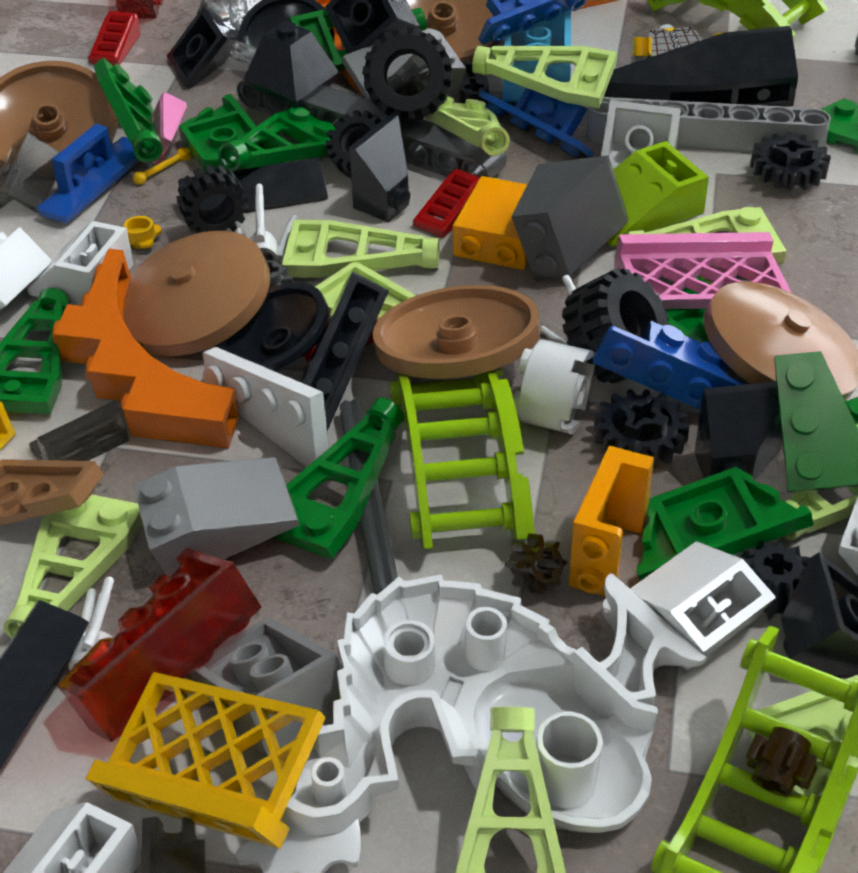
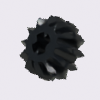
[740,539,810,621]

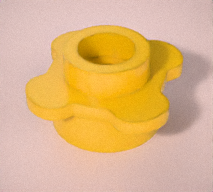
[123,216,162,249]

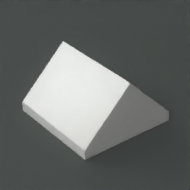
[601,100,681,169]

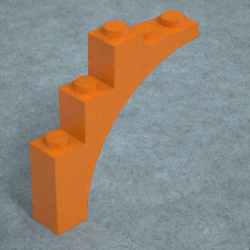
[52,249,240,449]

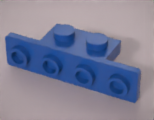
[478,0,587,45]
[478,88,595,158]
[37,124,142,223]
[593,321,745,410]

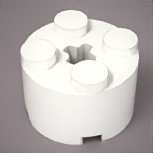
[513,339,595,434]

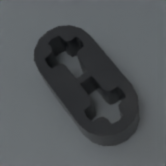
[457,62,489,106]

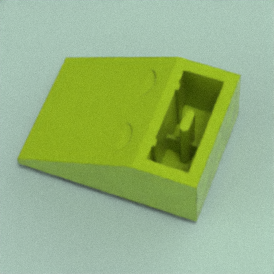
[607,141,709,246]

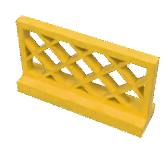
[85,672,326,849]

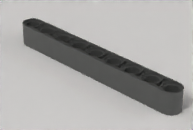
[236,79,507,178]

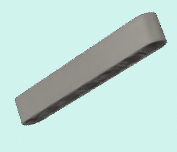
[586,97,831,152]

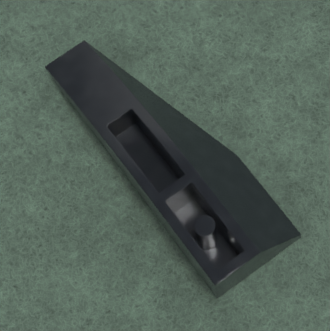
[604,26,798,107]

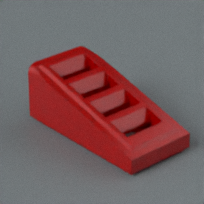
[88,11,141,66]
[413,169,480,238]

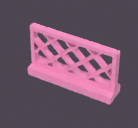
[614,232,792,309]

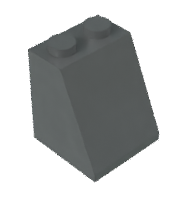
[511,155,629,279]

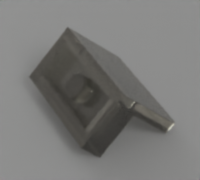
[0,133,60,213]
[29,400,130,461]

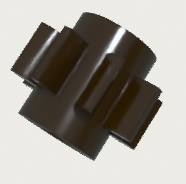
[505,533,567,594]
[745,727,817,797]

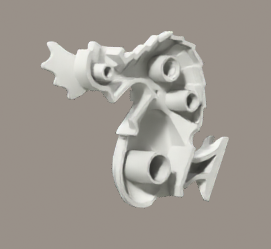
[236,573,707,873]

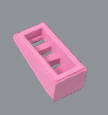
[152,92,187,165]

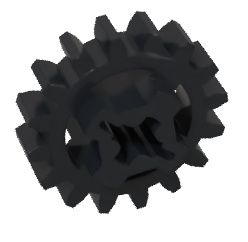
[750,133,831,191]
[594,389,690,468]

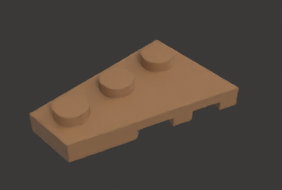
[0,459,104,526]

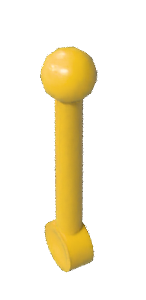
[133,147,192,185]

